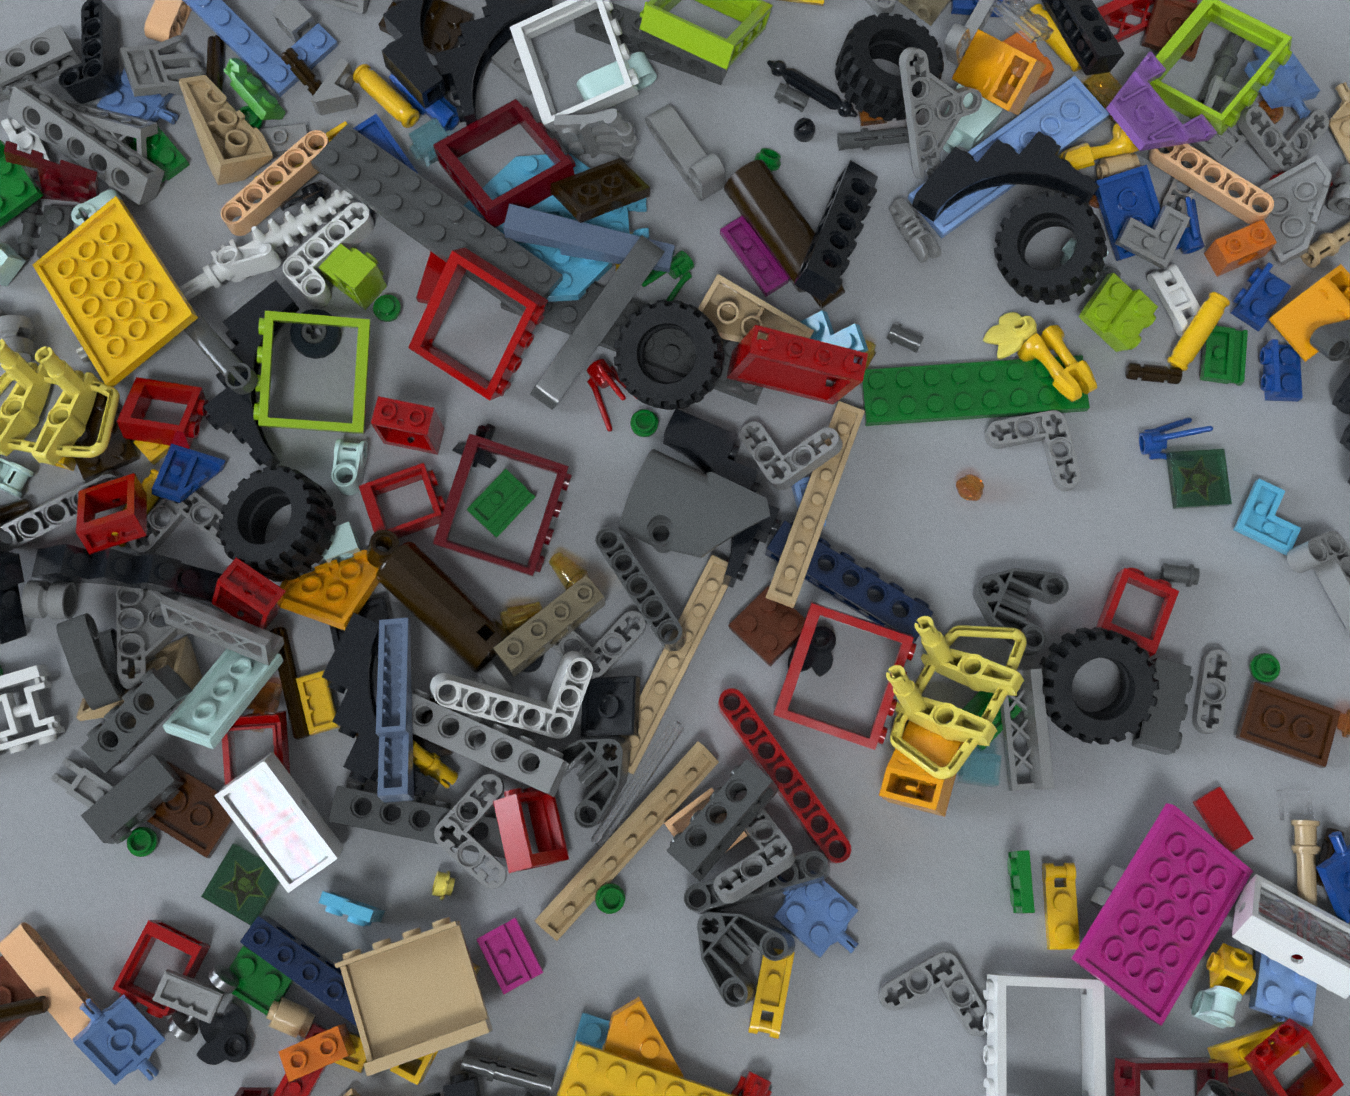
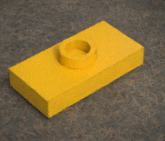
[296,670,340,736]

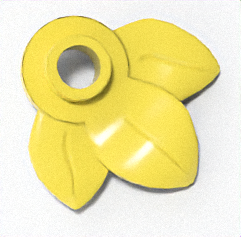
[983,312,1037,359]

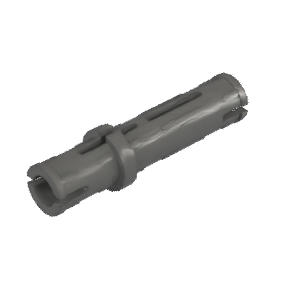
[1197,32,1245,108]
[837,127,909,151]
[460,1050,555,1095]

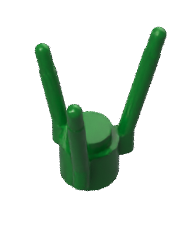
[642,251,694,301]

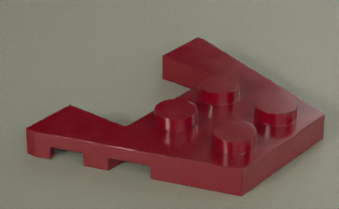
[4,141,99,203]

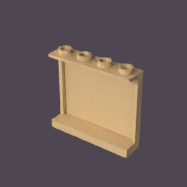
[335,917,493,1076]

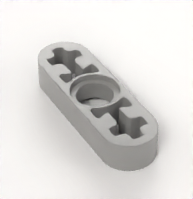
[1192,650,1232,734]

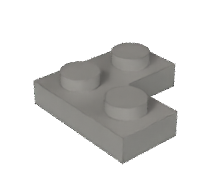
[1115,205,1190,269]

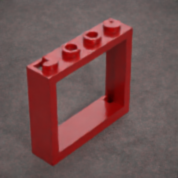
[408,248,548,401]
[727,325,868,405]
[773,601,917,750]

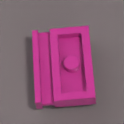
[476,917,544,994]

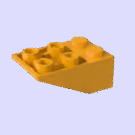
[952,29,1046,115]
[1268,264,1350,362]
[879,720,964,817]

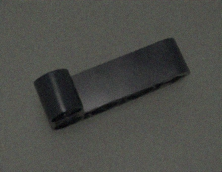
[58,0,119,104]

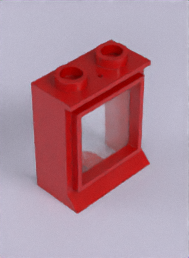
[222,711,291,785]

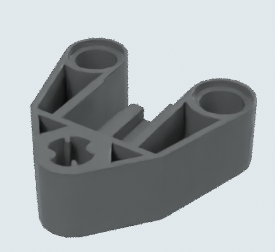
[973,568,1069,656]
[56,613,126,710]
[535,736,631,829]
[697,911,795,1008]

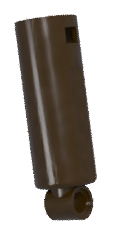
[724,160,845,308]
[366,530,511,673]

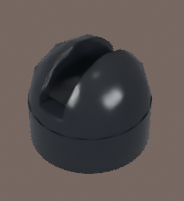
[793,118,815,142]

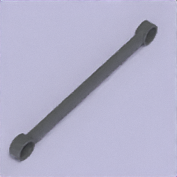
[184,300,258,395]

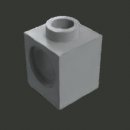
[272,0,316,43]

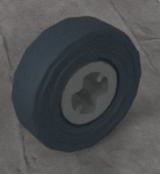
[290,309,341,359]

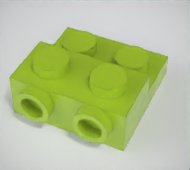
[1078,272,1158,352]

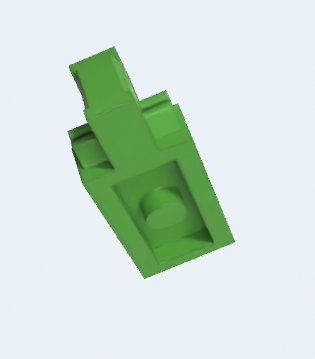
[224,58,286,120]

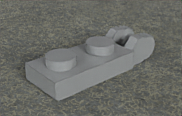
[51,757,114,808]

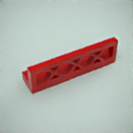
[1097,0,1197,42]

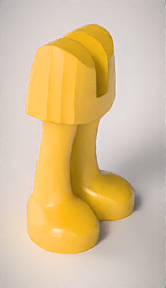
[1058,123,1139,170]
[1017,325,1097,402]

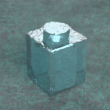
[409,118,449,167]
[956,752,1001,788]

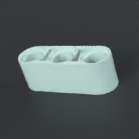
[576,52,657,101]

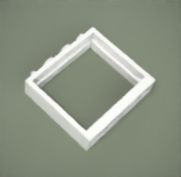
[510,0,640,133]
[983,974,1106,1096]

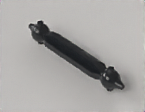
[767,60,858,118]

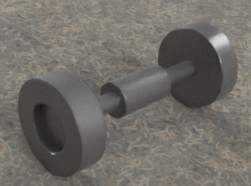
[167,964,239,1042]

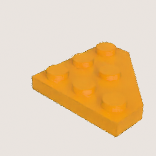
[279,549,379,631]
[602,997,685,1078]

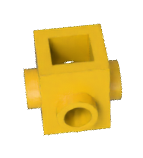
[1206,943,1256,996]

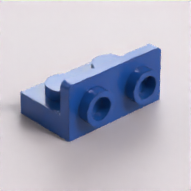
[1231,262,1291,332]
[1259,339,1303,402]

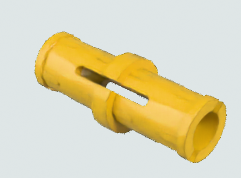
[413,740,458,788]

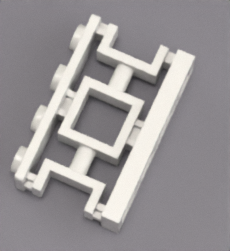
[0,664,66,754]

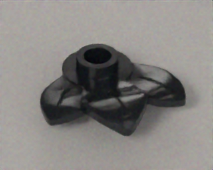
[280,182,326,211]
[788,626,836,677]
[197,1003,252,1065]

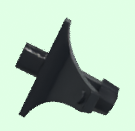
[452,423,496,468]

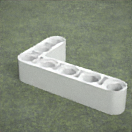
[430,651,593,739]

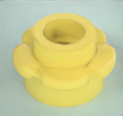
[432,871,455,900]

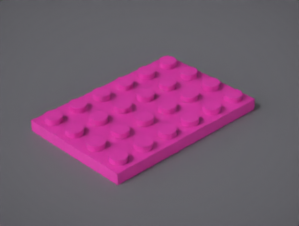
[1071,803,1253,1026]

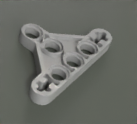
[899,47,982,182]
[116,586,190,689]

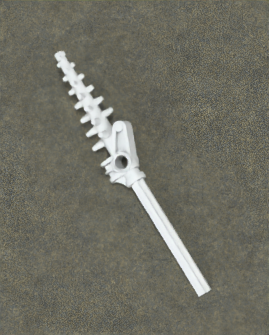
[76,190,355,363]

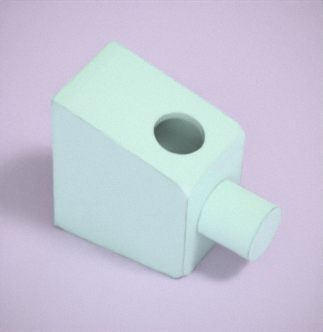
[943,84,1003,153]

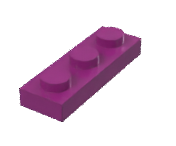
[720,216,789,297]

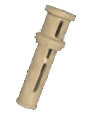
[1300,222,1350,268]
[1291,820,1321,913]

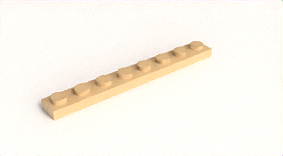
[765,401,865,608]
[611,555,729,775]
[535,741,719,941]

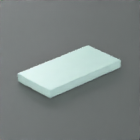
[163,648,284,749]

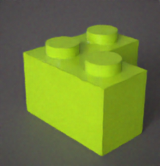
[319,243,387,310]

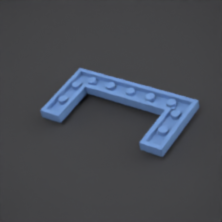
[183,0,338,97]

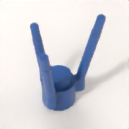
[1175,196,1205,254]
[1139,417,1213,462]

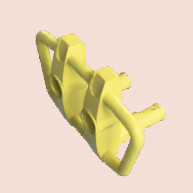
[0,339,120,466]
[886,616,1027,779]

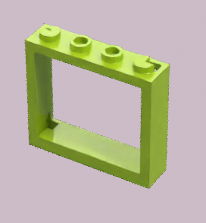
[640,0,773,70]
[1149,0,1292,135]
[253,311,371,434]

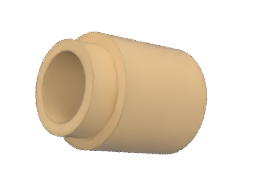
[1096,153,1140,180]
[266,997,315,1038]

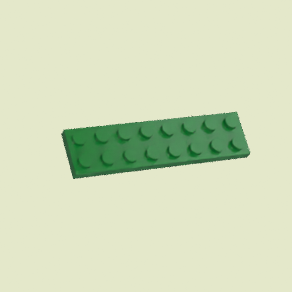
[861,355,1090,426]

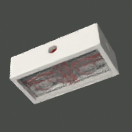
[215,752,344,893]
[1232,874,1350,999]

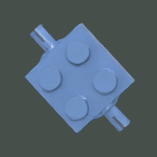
[1244,46,1320,119]
[96,68,178,125]
[773,870,859,958]
[73,994,166,1085]

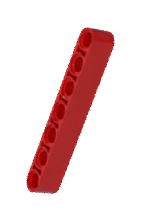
[718,688,851,864]

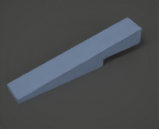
[503,204,675,273]
[376,617,414,803]

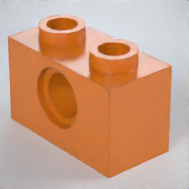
[1204,219,1277,277]
[278,1023,356,1082]

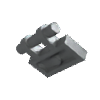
[17,204,74,258]

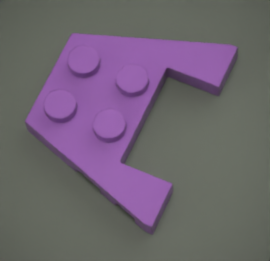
[1106,52,1217,151]

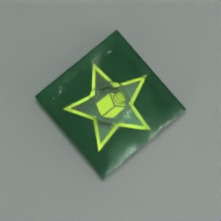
[1166,449,1232,509]
[201,843,280,926]

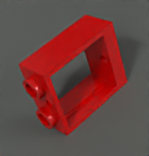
[117,377,209,449]
[371,396,445,455]
[359,463,446,539]
[76,473,147,554]
[212,557,286,630]
[1096,568,1179,657]
[493,787,569,873]
[112,920,211,1018]
[1244,1018,1344,1096]

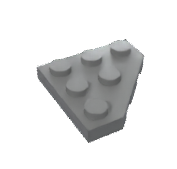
[1252,154,1332,266]

